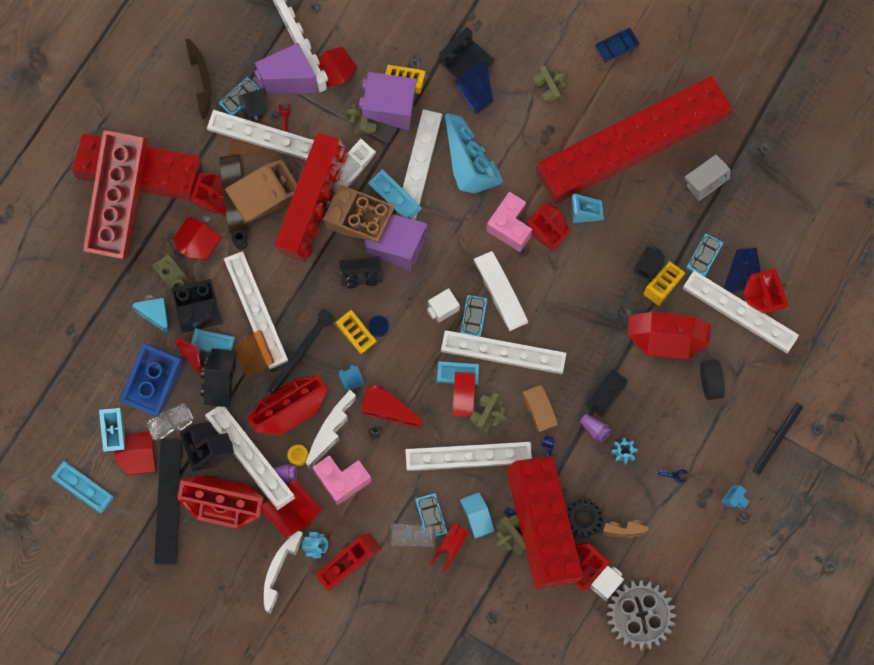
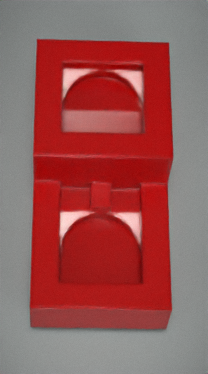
[452,372,475,417]

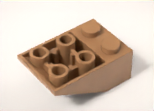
[225,159,297,223]
[323,185,395,242]

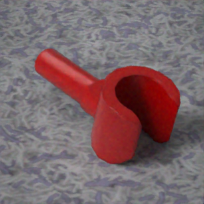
[278,104,291,132]

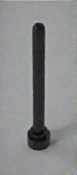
[269,309,335,393]

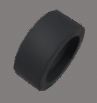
[700,359,725,400]

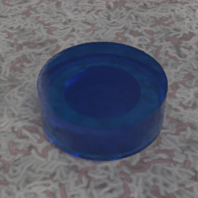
[368,316,389,337]

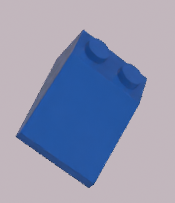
[120,343,187,417]

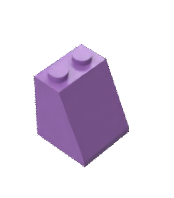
[254,43,318,95]
[359,72,416,130]
[364,214,427,272]

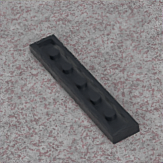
[154,439,182,565]

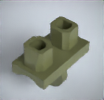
[533,65,569,104]
[345,104,376,137]
[152,253,191,289]
[470,393,507,435]
[495,515,526,557]

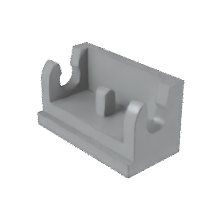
[685,155,730,201]

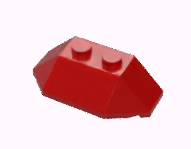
[627,312,711,360]
[247,375,328,435]
[177,475,264,529]

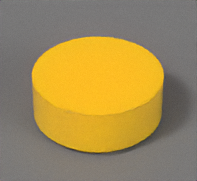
[287,445,309,466]

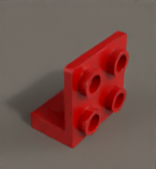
[260,479,323,538]

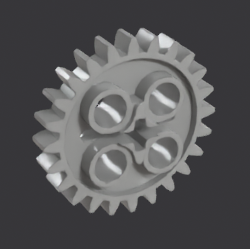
[606,580,676,651]

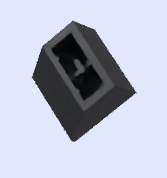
[171,279,222,333]

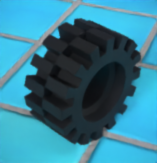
[567,499,603,539]

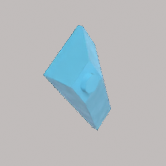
[445,113,504,193]

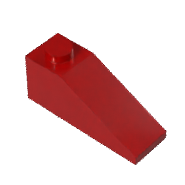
[361,385,423,429]
[316,533,382,591]

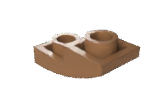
[522,385,558,432]
[602,520,649,538]

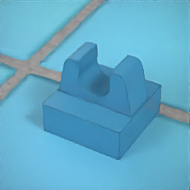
[338,365,365,393]
[721,485,750,509]

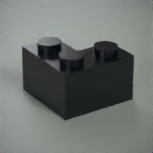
[200,348,236,407]
[180,422,234,471]

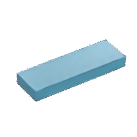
[368,169,422,219]
[51,461,114,514]

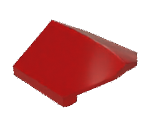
[318,46,357,88]
[189,173,226,216]
[526,203,570,251]
[173,217,222,260]
[744,269,789,314]
[174,338,204,377]
[114,431,156,476]
[574,542,611,592]

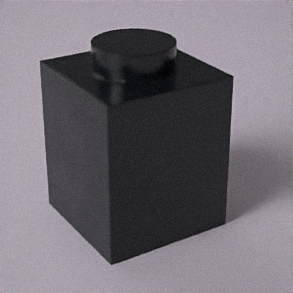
[238,89,267,121]
[633,246,665,282]

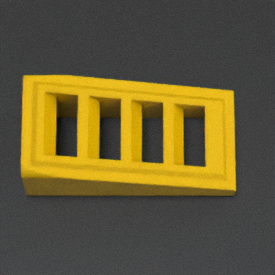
[385,65,426,94]
[644,261,685,306]
[334,310,377,354]

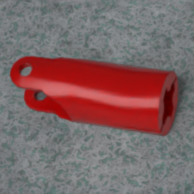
[430,523,469,572]

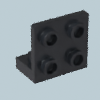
[439,27,494,87]
[339,257,382,289]

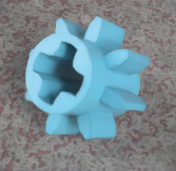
[611,438,638,465]
[302,532,328,558]

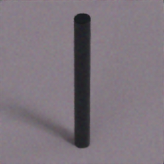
[753,403,803,475]

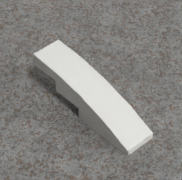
[474,251,528,331]
[306,390,356,469]

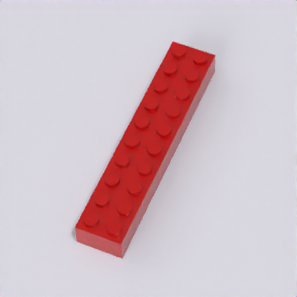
[536,76,732,204]

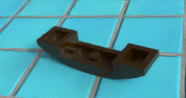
[185,39,212,119]
[219,155,249,234]

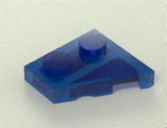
[454,60,493,114]
[723,248,761,292]

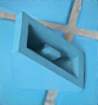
[570,194,604,223]
[132,298,170,334]
[99,408,125,452]
[460,492,494,539]

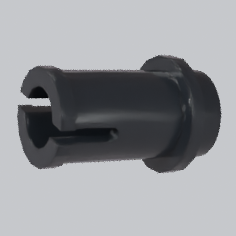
[231,230,248,250]

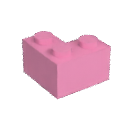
[486,192,532,252]
[312,455,372,506]

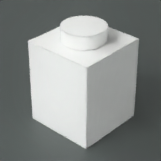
[427,288,460,323]
[590,566,624,601]

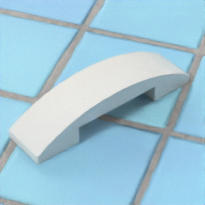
[326,139,376,208]
[264,531,304,614]

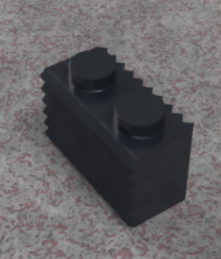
[586,369,628,417]

